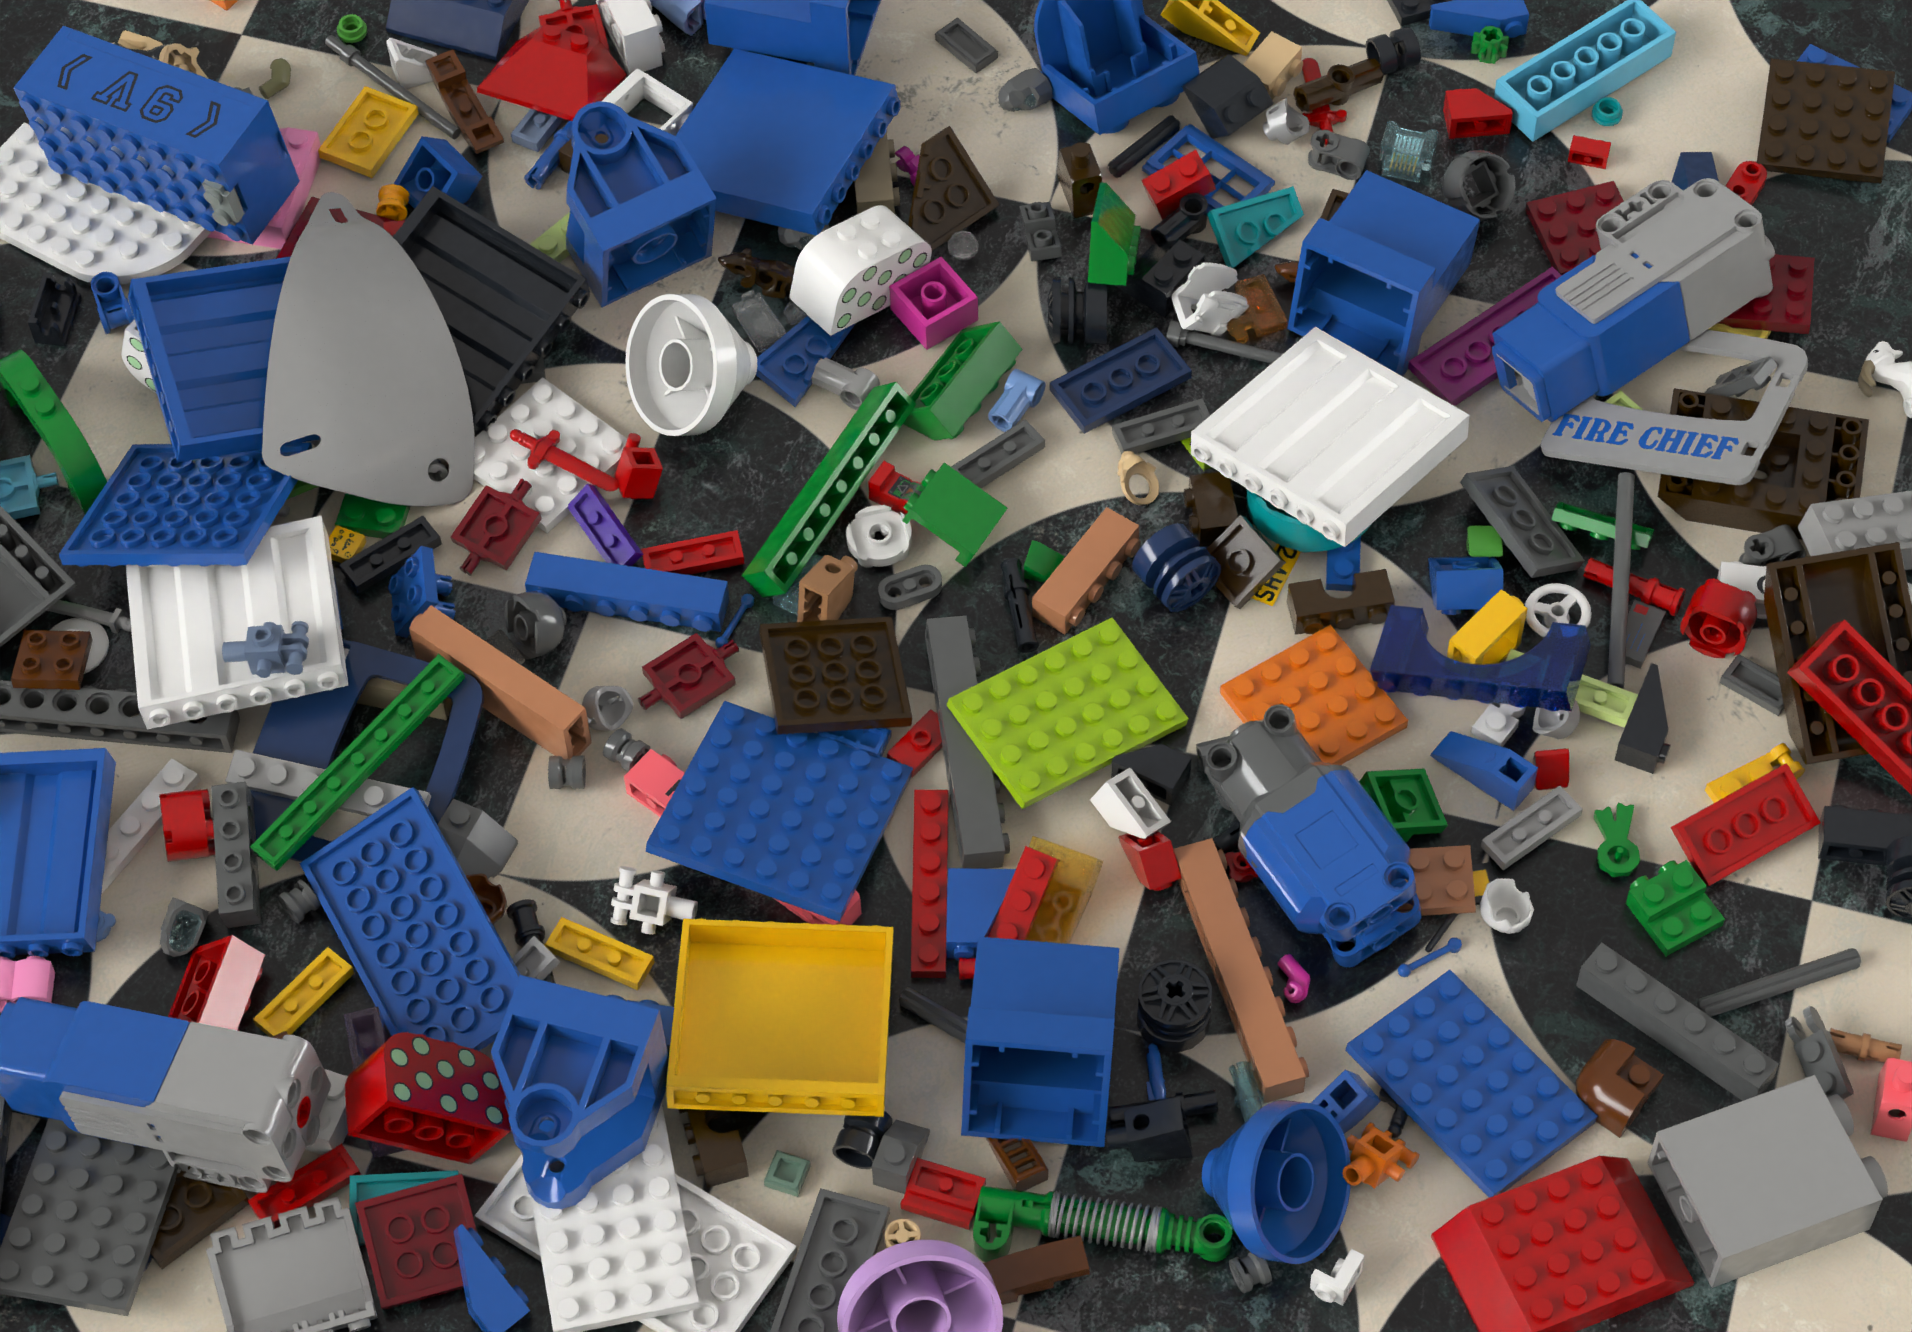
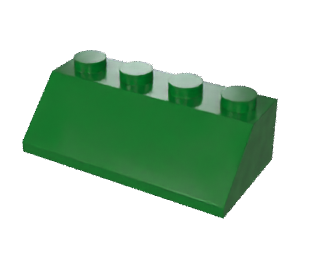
[1088,182,1141,286]
[903,321,1023,441]

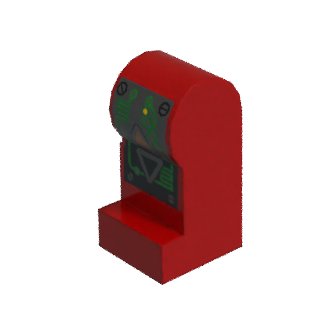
[868,461,925,520]

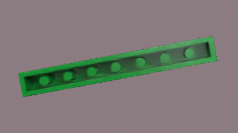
[742,382,916,598]

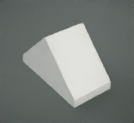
[386,38,437,89]

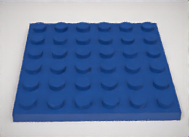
[59,443,313,567]
[645,701,913,922]

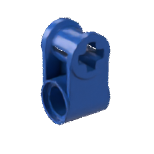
[91,271,134,334]

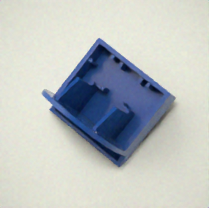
[1034,0,1200,135]

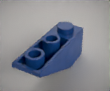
[1430,731,1538,811]
[453,1224,530,1332]

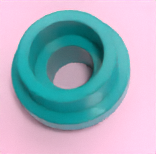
[1592,97,1623,126]

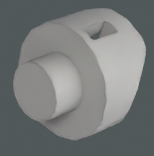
[1263,98,1310,145]
[582,686,633,731]
[1533,690,1580,739]

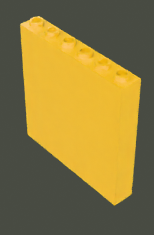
[666,919,893,1117]

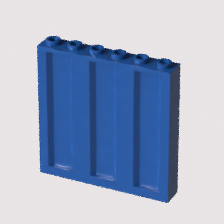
[128,257,321,462]
[0,748,116,959]

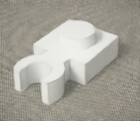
[1471,690,1527,747]

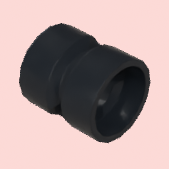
[1365,26,1421,75]
[832,1111,893,1170]

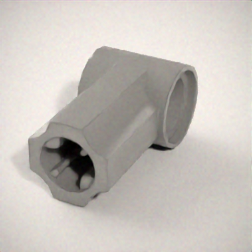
[812,357,880,410]

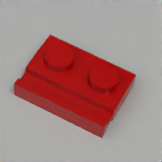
[900,1158,986,1230]

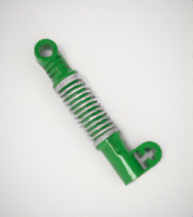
[973,1185,1232,1262]

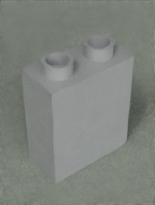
[1648,1075,1888,1288]

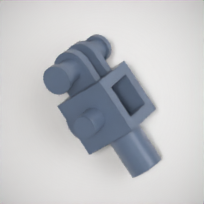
[222,621,309,678]

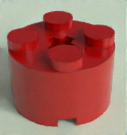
[1680,578,1757,658]
[159,789,215,862]

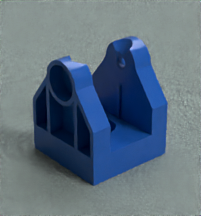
[566,101,717,308]
[491,975,669,1209]

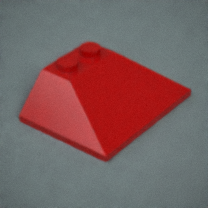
[477,24,626,121]

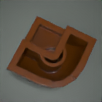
[1575,1039,1664,1138]

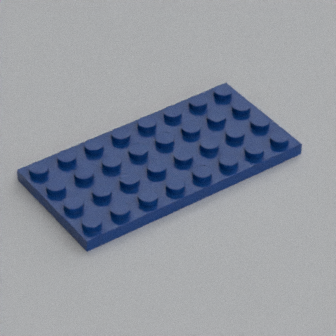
[299,787,521,1051]

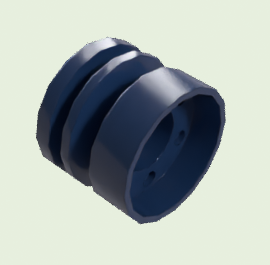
[1132,523,1221,612]

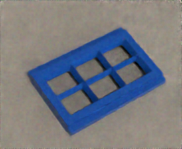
[1142,124,1275,213]

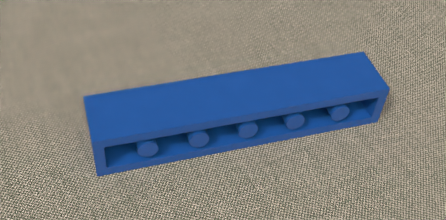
[525,552,729,632]

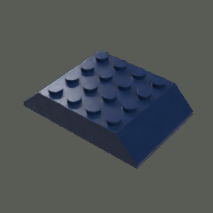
[386,0,529,61]

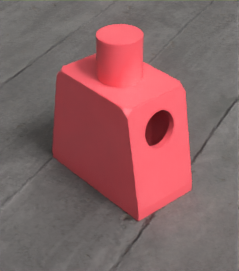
[1871,1058,1912,1142]

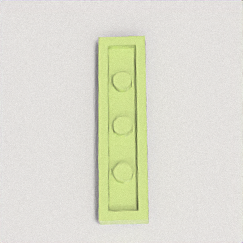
[1498,649,1638,728]

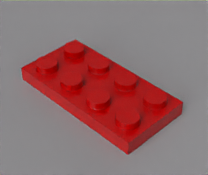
[1670,763,1821,887]

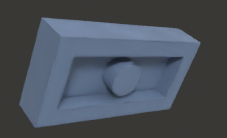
[511,109,564,152]

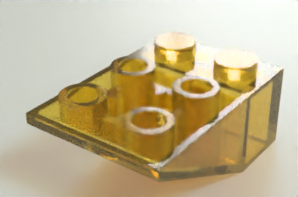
[1027,836,1104,944]

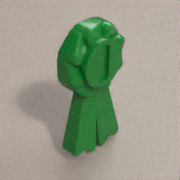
[1594,802,1640,877]

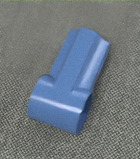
[988,368,1046,432]

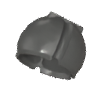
[1440,150,1516,222]

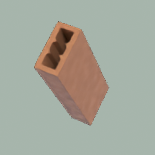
[409,605,592,759]

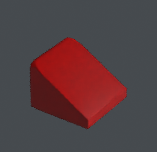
[1532,748,1569,790]

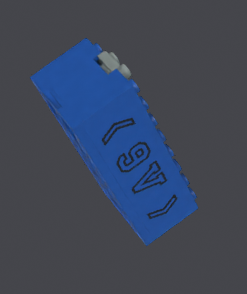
[14,26,300,245]

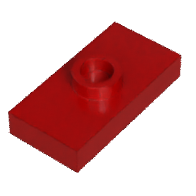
[887,709,942,778]

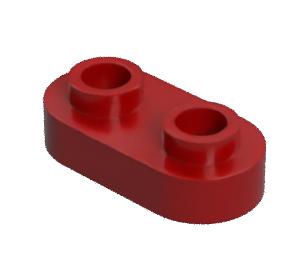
[1725,161,1767,205]

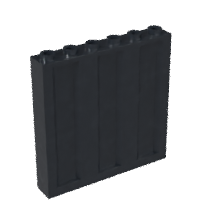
[393,186,590,437]

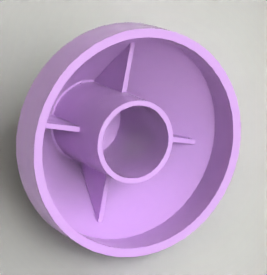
[837,1240,1003,1332]

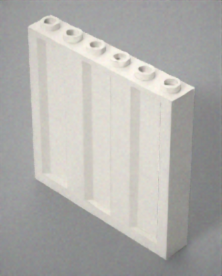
[1191,327,1470,547]
[126,516,348,729]

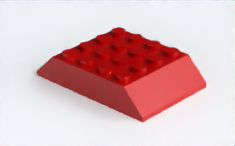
[1431,1155,1695,1332]

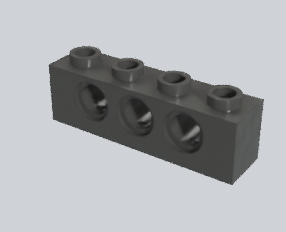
[211,781,262,928]

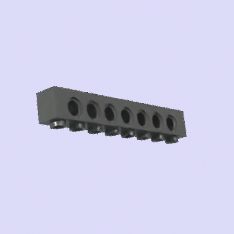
[0,680,240,753]

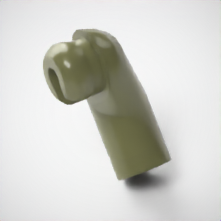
[259,58,291,99]

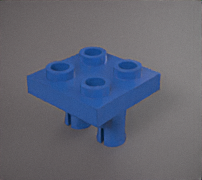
[388,546,455,638]

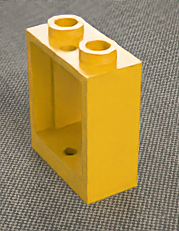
[1444,589,1527,694]

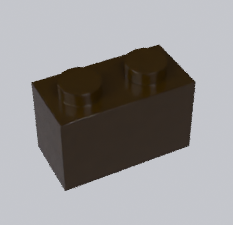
[1184,472,1238,547]

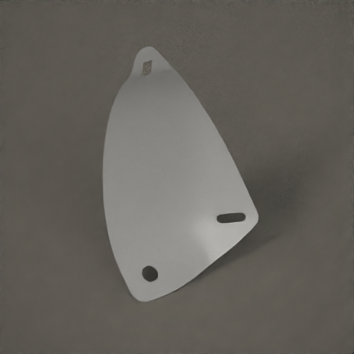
[262,192,475,506]

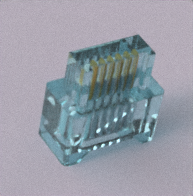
[1379,121,1439,183]

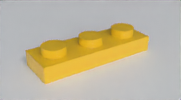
[545,917,655,990]
[253,947,354,1037]

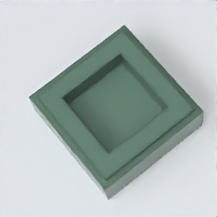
[764,1150,811,1197]

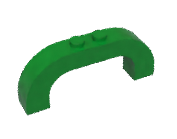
[0,349,107,514]

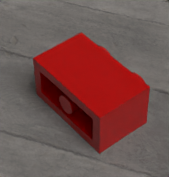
[1141,149,1216,220]

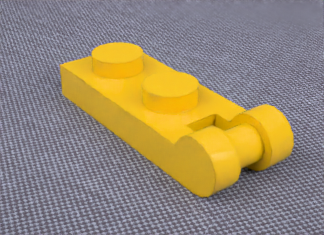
[1705,743,1805,803]

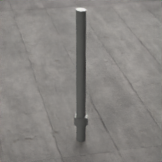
[325,35,461,139]

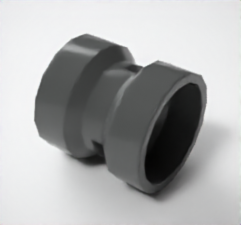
[603,728,650,772]
[548,756,586,789]

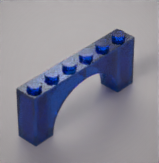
[1370,605,1591,711]

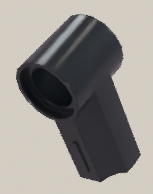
[1151,193,1208,243]

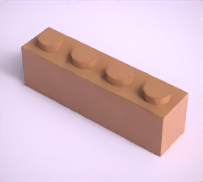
[1032,507,1141,635]

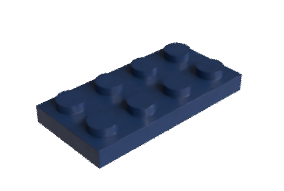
[1049,327,1192,434]

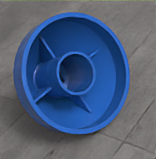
[1202,1100,1351,1264]

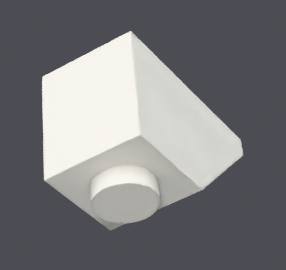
[1090,768,1171,839]

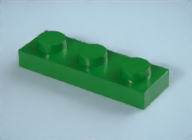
[1551,501,1654,550]

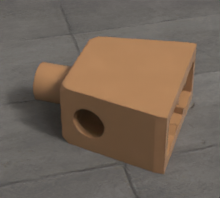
[797,555,858,622]

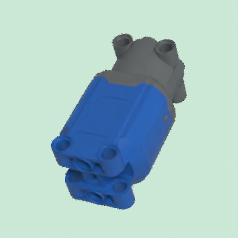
[1205,704,1422,967]

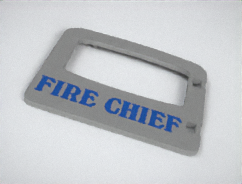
[1541,330,1808,485]

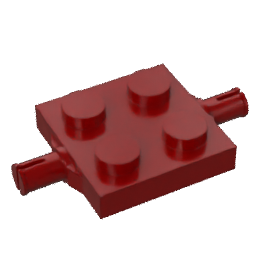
[538,0,610,53]

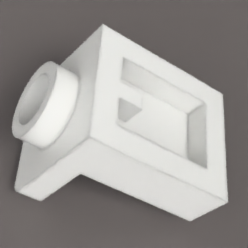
[1310,1249,1364,1306]

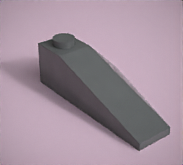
[438,799,518,879]

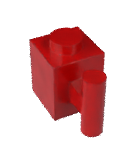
[614,433,663,499]

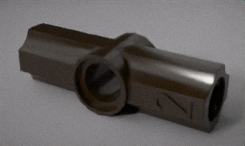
[1293,58,1384,112]

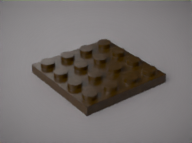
[1757,59,1895,184]
[759,617,912,735]

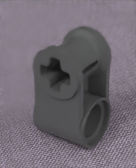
[1308,130,1370,180]
[1739,524,1806,566]

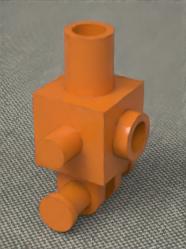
[1343,1122,1420,1189]

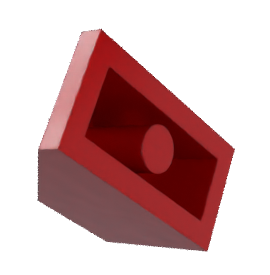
[1443,88,1513,139]
[1118,831,1182,891]

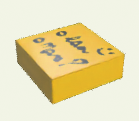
[329,525,367,563]

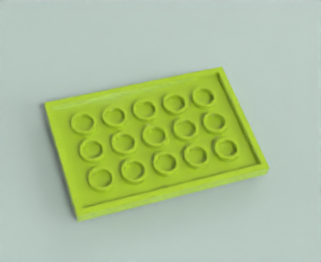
[947,618,1189,810]

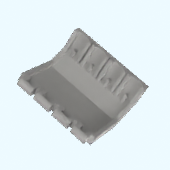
[206,1197,378,1332]

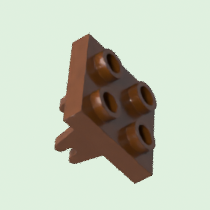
[11,630,93,690]

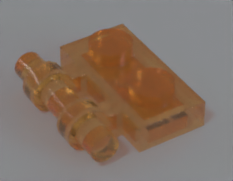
[1222,274,1288,344]

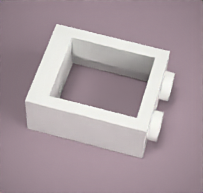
[602,68,693,136]

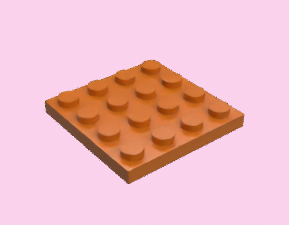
[1220,624,1408,765]

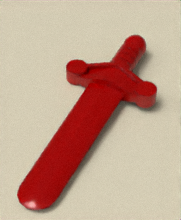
[1302,58,1347,145]
[510,429,619,492]

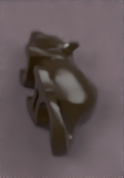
[718,248,795,298]

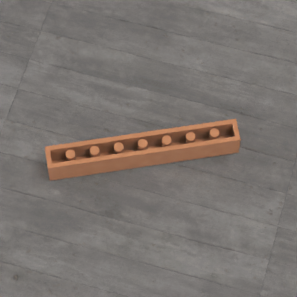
[1173,838,1309,1104]

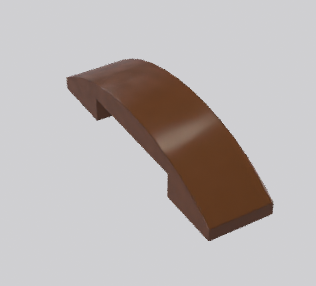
[425,49,504,154]

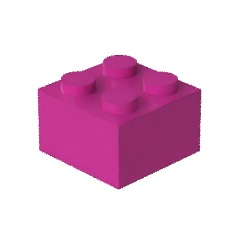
[889,257,978,350]

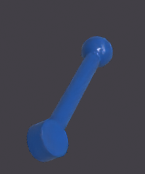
[715,594,754,648]
[1398,938,1462,977]

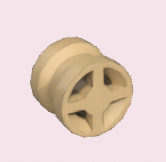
[885,1219,921,1249]

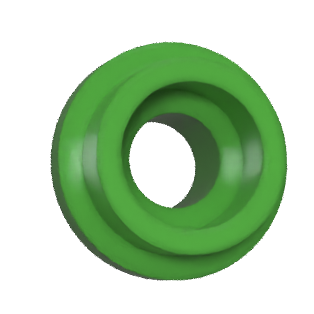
[337,14,367,43]

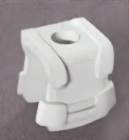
[1172,263,1249,337]

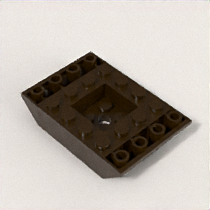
[1657,388,1869,540]

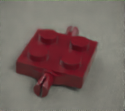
[450,479,542,576]
[638,633,739,719]

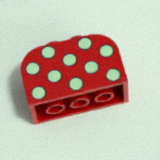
[345,1032,511,1165]

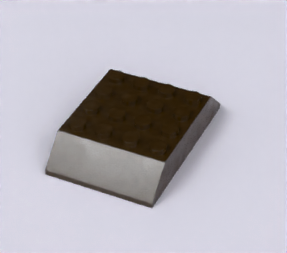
[1764,542,1912,765]

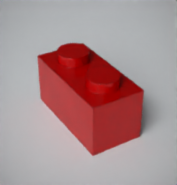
[1568,135,1611,169]

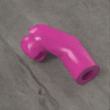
[1277,954,1310,1003]

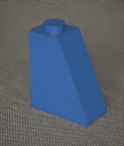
[946,868,1016,961]

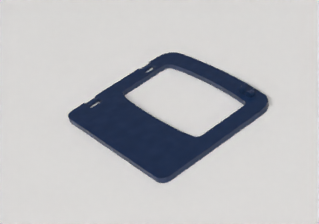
[250,639,484,862]

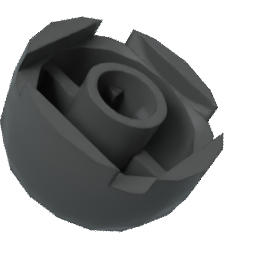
[504,591,567,660]

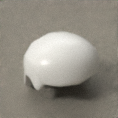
[1480,879,1534,934]

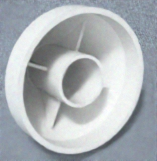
[626,294,757,436]

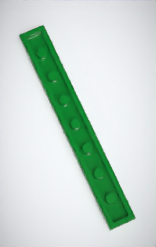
[250,654,465,871]

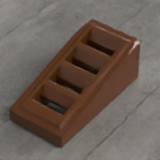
[985,1137,1048,1191]

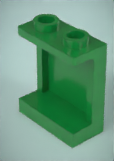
[902,462,1008,567]

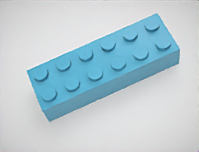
[1494,0,1676,142]

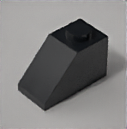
[1111,744,1191,806]

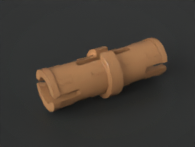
[1830,1028,1902,1063]

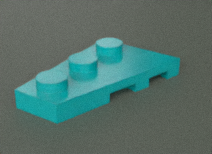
[1207,186,1304,268]
[349,1170,460,1246]

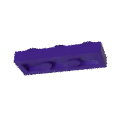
[567,484,643,566]

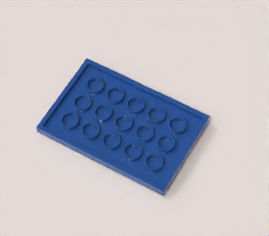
[1345,970,1598,1198]

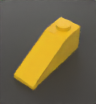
[1160,0,1260,56]

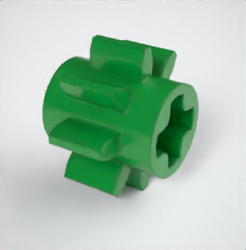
[1471,26,1509,64]

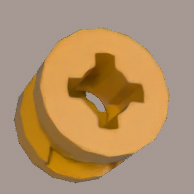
[376,184,410,221]

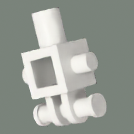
[610,866,698,934]

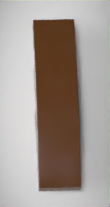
[983,1235,1090,1305]

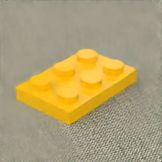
[318,86,419,178]

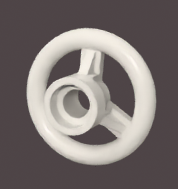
[1525,583,1591,641]

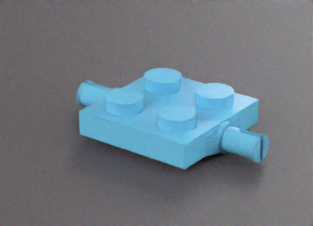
[0,455,59,519]

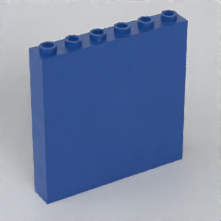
[676,49,901,235]

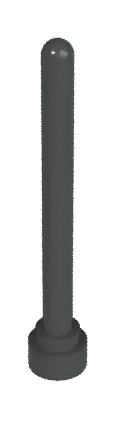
[1166,320,1284,364]

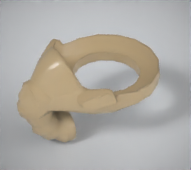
[1117,451,1159,506]

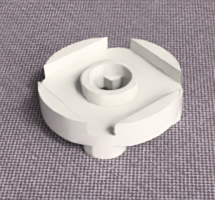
[846,505,912,568]

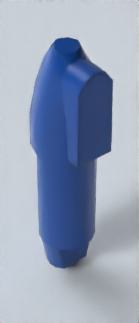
[1146,1043,1166,1100]

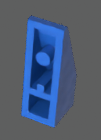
[1429,0,1529,38]
[1311,1069,1381,1134]

